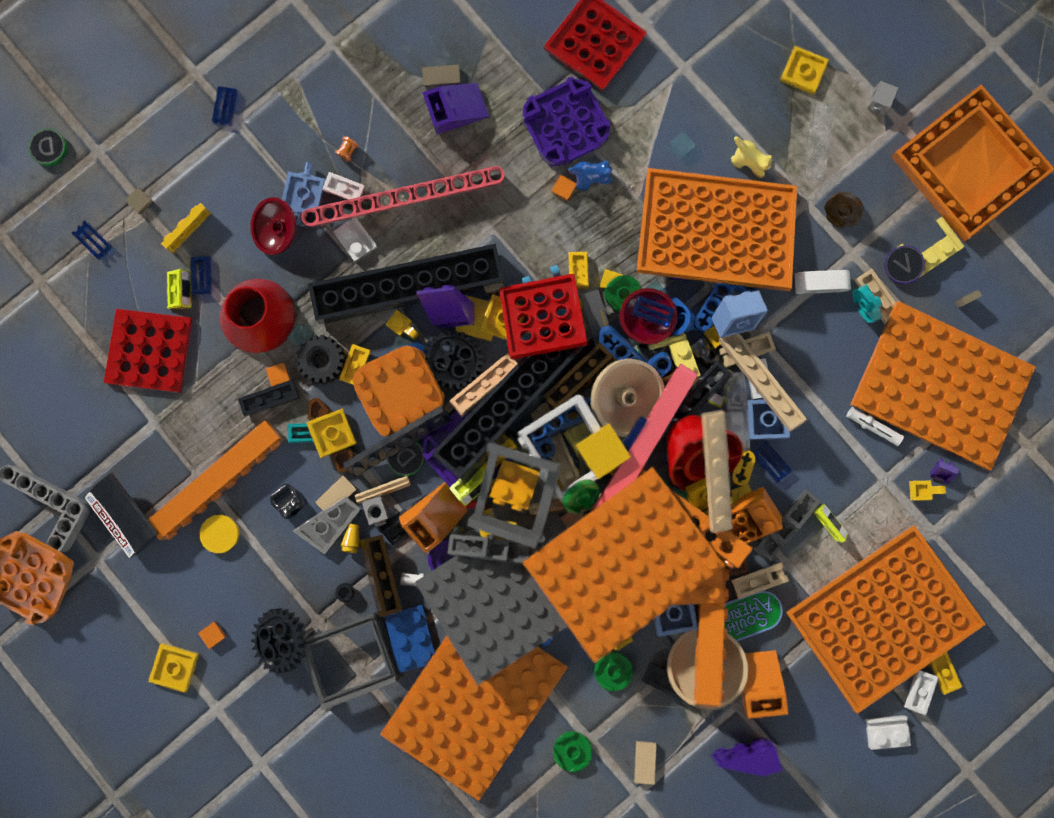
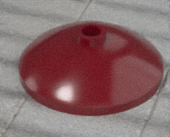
[250,197,296,255]
[619,288,677,345]

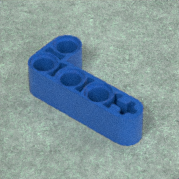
[694,283,757,334]
[599,326,672,378]
[530,397,595,460]

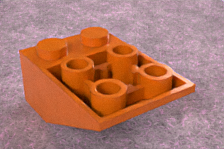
[399,482,468,554]
[725,487,782,550]
[741,650,788,718]

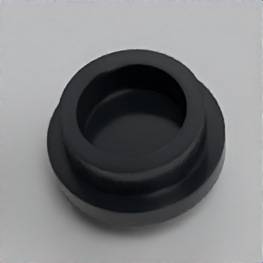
[335,583,355,603]

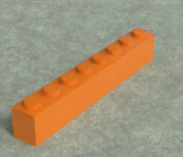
[148,420,284,540]
[693,543,730,707]

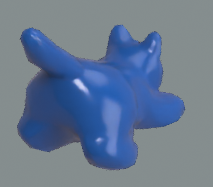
[569,161,613,191]

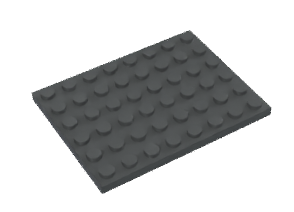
[415,511,568,686]

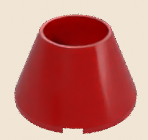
[220,279,295,353]
[667,415,743,491]

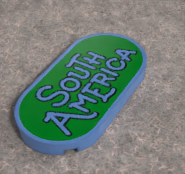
[724,591,783,641]

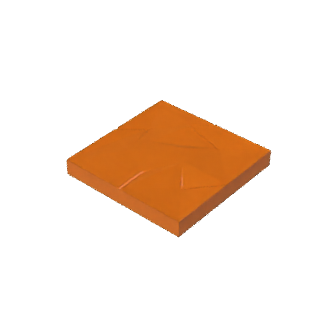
[891,84,1054,242]

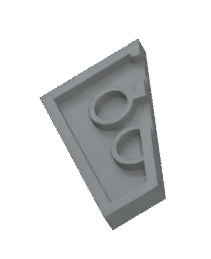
[293,496,361,555]

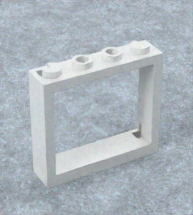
[518,395,601,501]

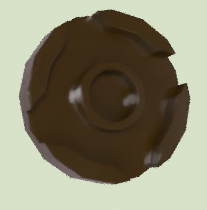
[824,192,864,228]

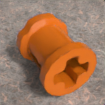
[335,136,359,162]

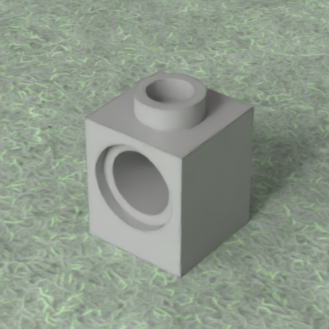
[867,81,898,115]
[362,496,390,527]

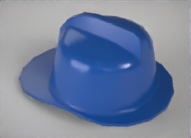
[670,297,695,335]

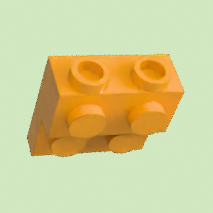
[490,459,539,512]

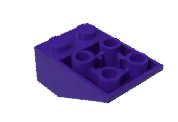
[422,83,489,135]
[417,285,475,329]
[710,737,783,776]

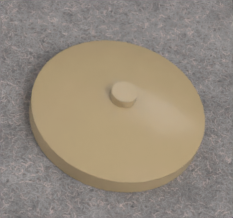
[591,359,665,437]
[667,630,748,709]

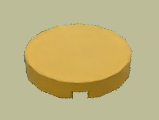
[200,515,240,553]

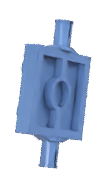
[282,162,326,226]

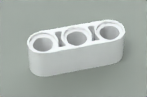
[794,270,851,294]

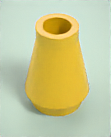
[341,524,360,553]

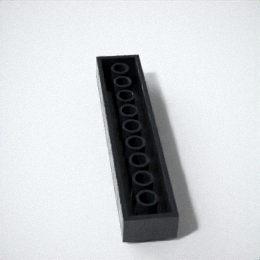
[308,244,504,325]
[432,326,595,485]

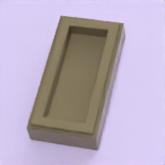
[422,65,461,88]

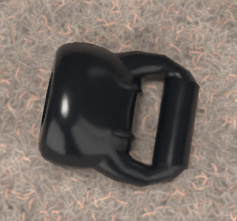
[691,336,720,367]
[270,483,304,519]

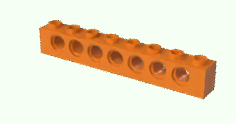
[609,466,752,569]

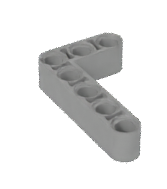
[0,465,91,552]

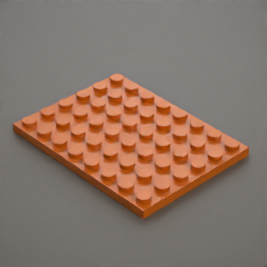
[636,168,797,291]
[850,301,1036,471]
[523,467,725,663]
[786,525,986,714]
[380,636,568,801]

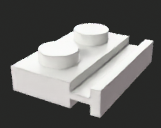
[333,218,378,263]
[865,715,911,750]

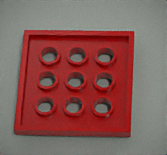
[544,0,647,92]
[499,273,587,360]
[104,309,193,393]

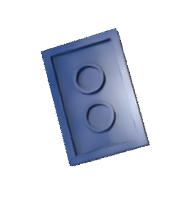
[385,605,435,673]

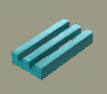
[288,423,314,443]

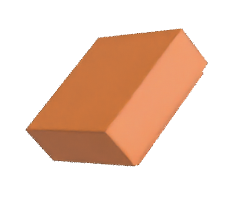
[551,175,577,201]
[266,363,290,387]
[198,621,227,649]

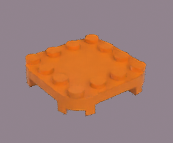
[353,345,445,436]
[0,531,74,625]

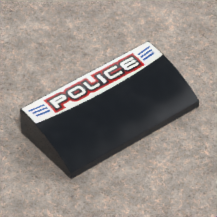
[84,473,158,559]

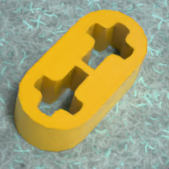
[731,450,755,486]

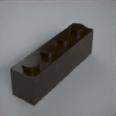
[543,343,615,409]
[359,534,402,617]

